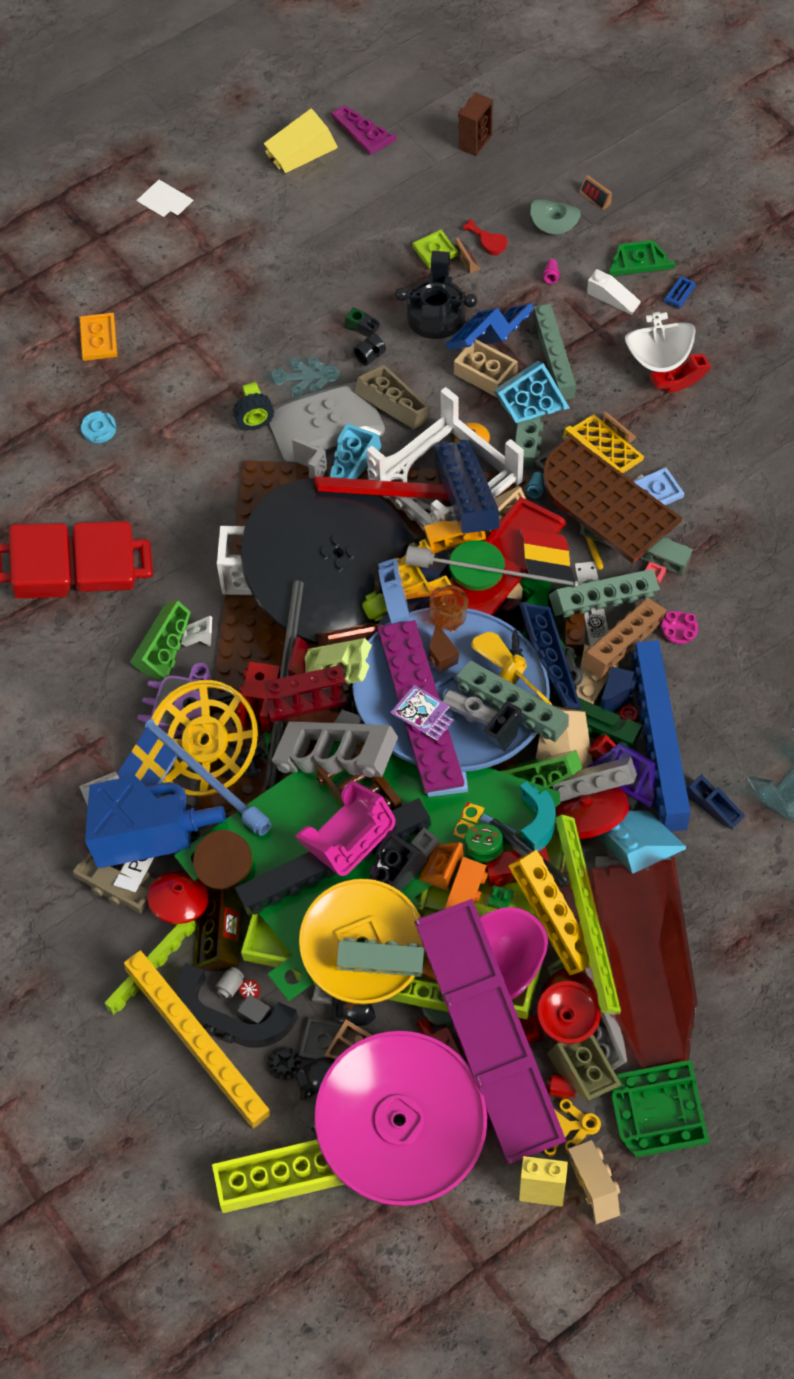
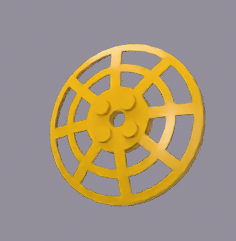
[151,680,258,796]

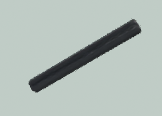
[489,818,568,888]

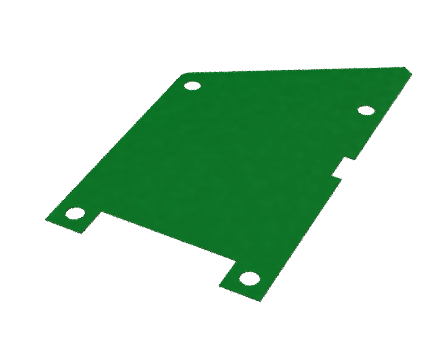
[174,741,560,1001]

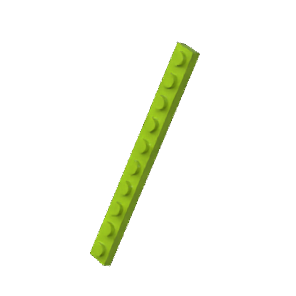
[556,815,621,1015]

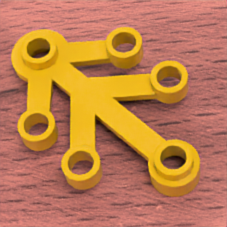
[544,1099,601,1157]

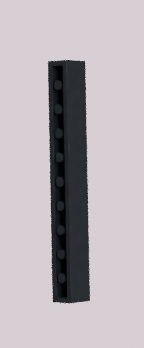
[235,798,431,916]

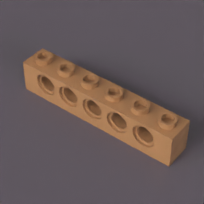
[582,598,666,678]

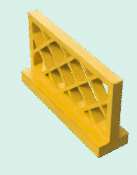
[562,414,644,473]

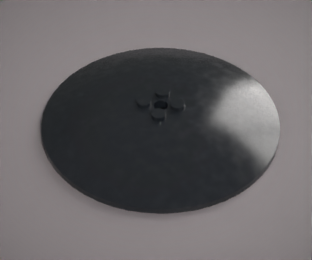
[240,478,415,645]

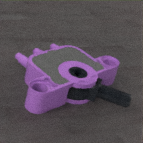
[137,663,235,748]

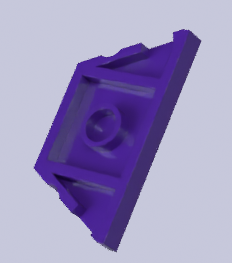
[587,743,655,807]

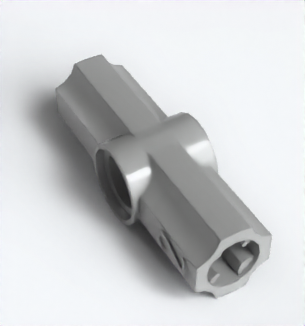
[443,690,498,725]

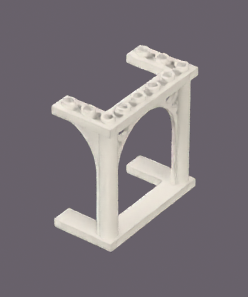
[367,387,524,531]

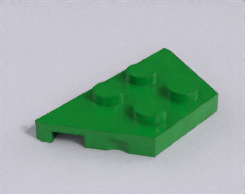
[609,240,675,276]

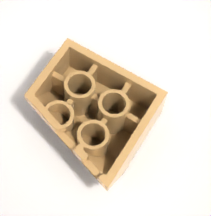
[536,705,593,769]

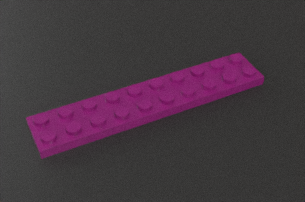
[377,620,465,793]

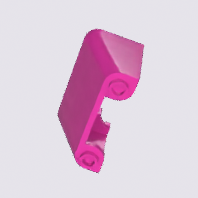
[295,781,395,876]

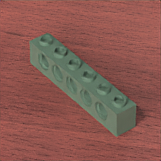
[515,415,545,468]
[549,569,660,617]
[457,660,569,742]

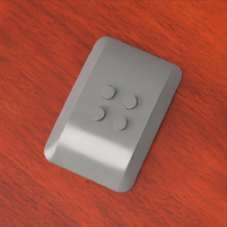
[269,382,385,463]

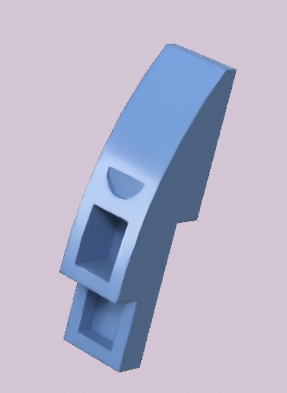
[378,558,410,624]

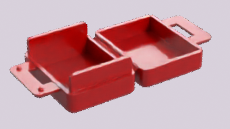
[0,521,153,599]

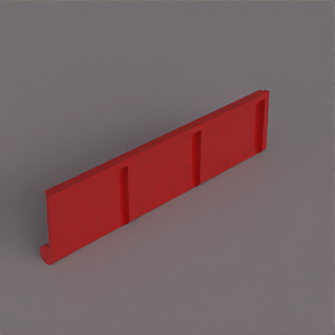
[429,497,566,615]

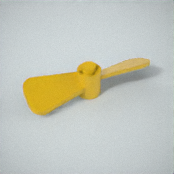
[471,632,552,705]

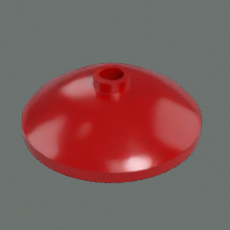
[147,871,208,924]
[537,981,601,1044]

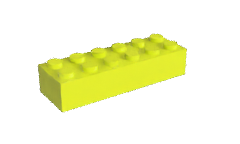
[212,1140,344,1213]

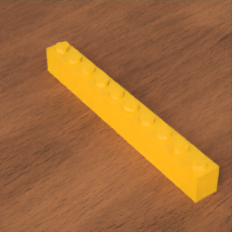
[124,950,270,1129]

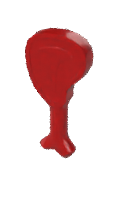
[463,219,508,256]

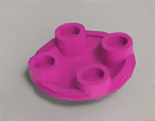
[661,611,698,644]

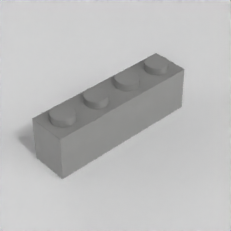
[553,757,637,802]

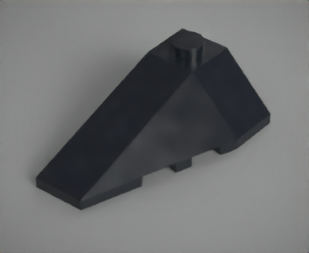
[369,831,429,892]

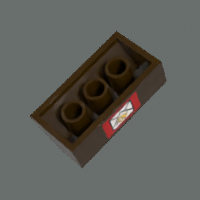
[193,887,242,971]

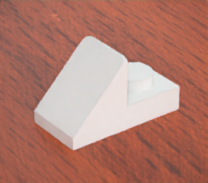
[181,616,212,647]

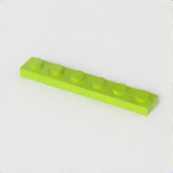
[105,921,196,1015]

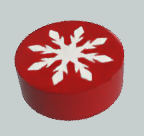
[239,980,260,999]

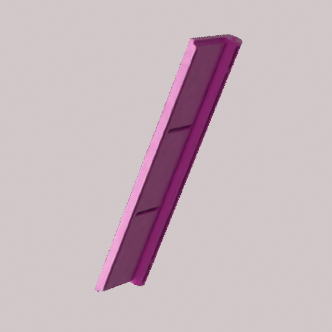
[414,899,566,1164]

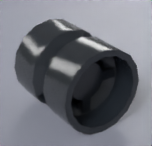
[353,334,386,366]

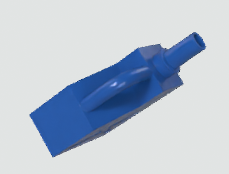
[85,776,226,868]

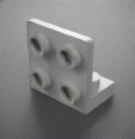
[292,438,328,478]

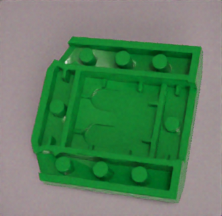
[612,1060,710,1158]

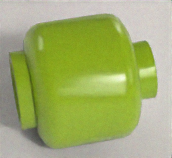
[362,592,388,621]

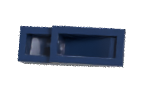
[686,774,745,829]

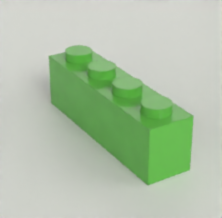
[130,600,191,681]
[500,750,582,788]

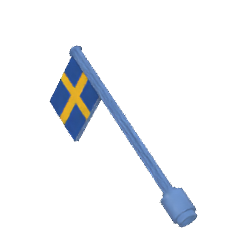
[117,719,271,836]

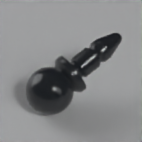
[509,630,524,658]

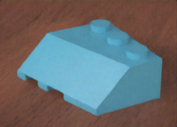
[493,361,569,423]

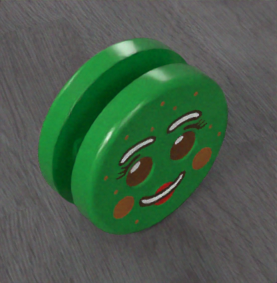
[464,824,503,863]

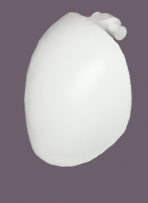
[625,312,696,372]

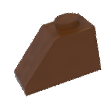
[427,625,460,673]

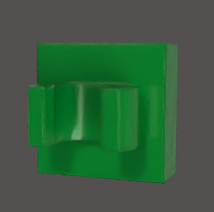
[488,885,514,909]

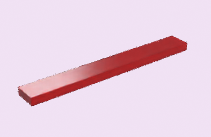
[314,476,449,500]

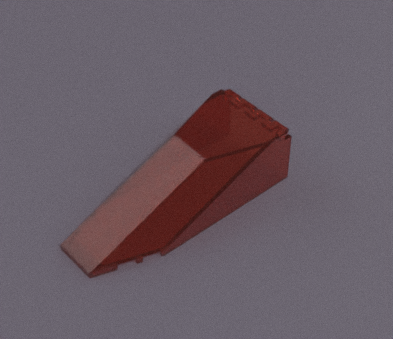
[587,857,698,1069]

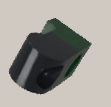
[345,307,380,337]

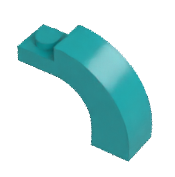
[520,781,556,852]

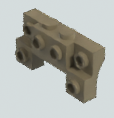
[73,853,155,914]

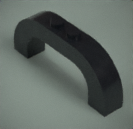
[177,963,298,1048]

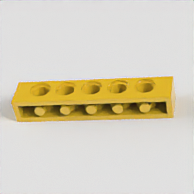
[508,850,589,975]

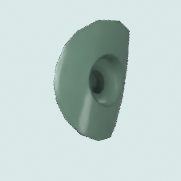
[531,199,581,234]

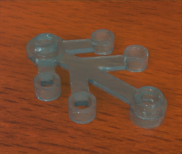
[272,356,340,398]

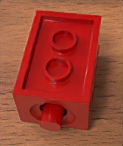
[235,662,281,733]

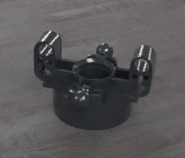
[395,251,477,339]

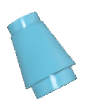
[526,472,544,499]

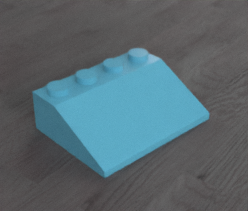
[597,811,686,874]

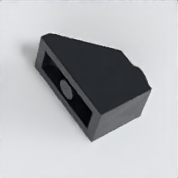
[494,598,525,634]
[482,701,522,752]

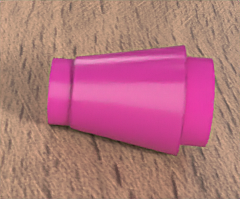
[543,259,560,284]

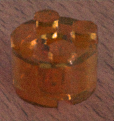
[428,585,469,632]

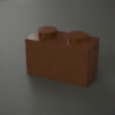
[565,612,585,656]

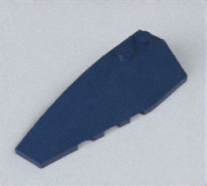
[520,602,581,710]

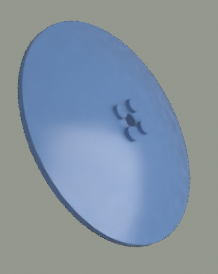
[353,606,550,772]

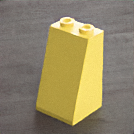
[264,108,338,173]
[519,1156,568,1206]

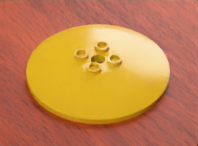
[299,879,425,1004]

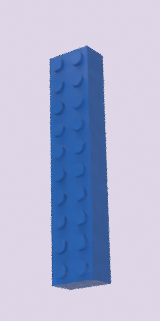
[631,640,691,832]

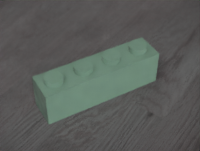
[336,938,424,977]

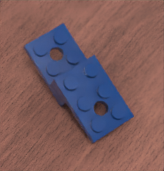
[445,303,534,350]

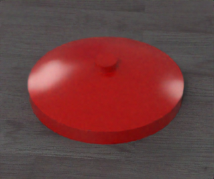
[555,787,629,839]

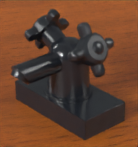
[222,741,267,779]

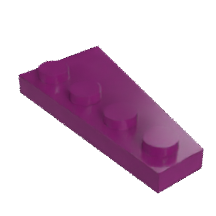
[331,105,397,155]

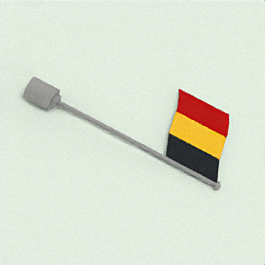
[406,528,579,588]

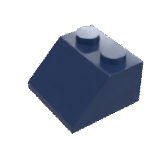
[601,666,636,713]

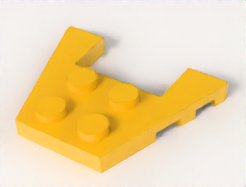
[397,539,454,599]

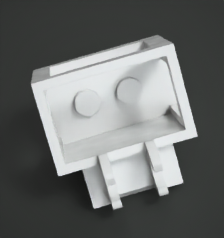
[217,526,252,595]

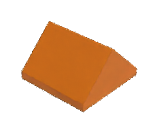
[418,842,464,892]

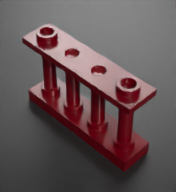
[263,665,348,722]

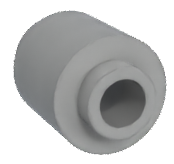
[215,967,244,999]

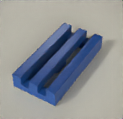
[664,276,696,309]

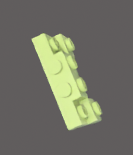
[304,638,372,684]

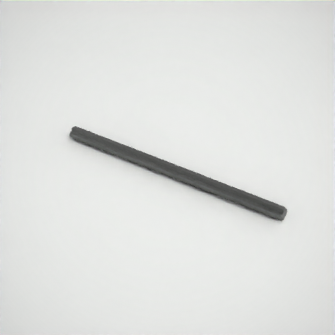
[265,581,304,788]

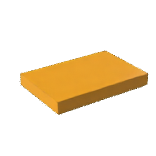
[79,313,118,361]

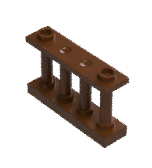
[316,743,402,810]

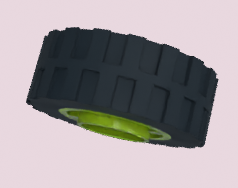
[233,393,274,430]

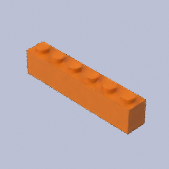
[421,857,488,982]

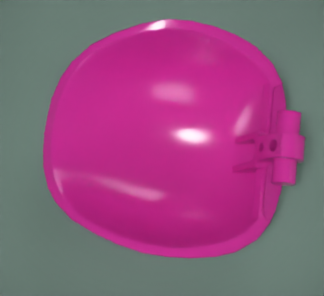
[480,907,548,1000]

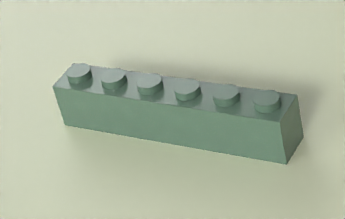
[533,304,576,400]
[580,525,693,576]

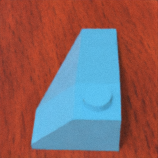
[330,423,382,479]

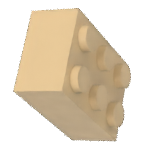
[454,339,518,397]

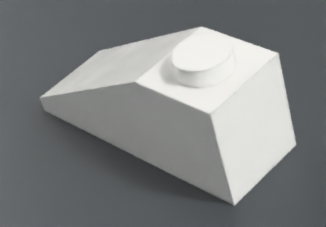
[587,269,641,315]

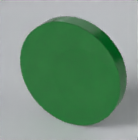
[449,540,505,591]

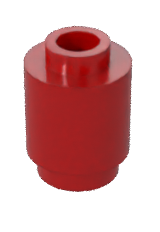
[546,1074,576,1099]

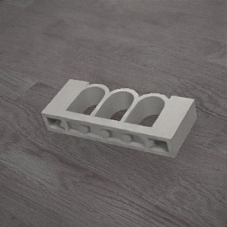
[272,721,398,777]

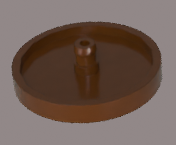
[193,830,252,890]

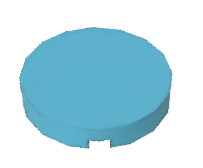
[80,411,116,443]

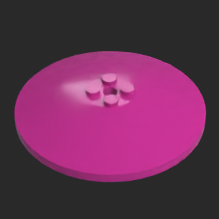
[314,1031,487,1206]

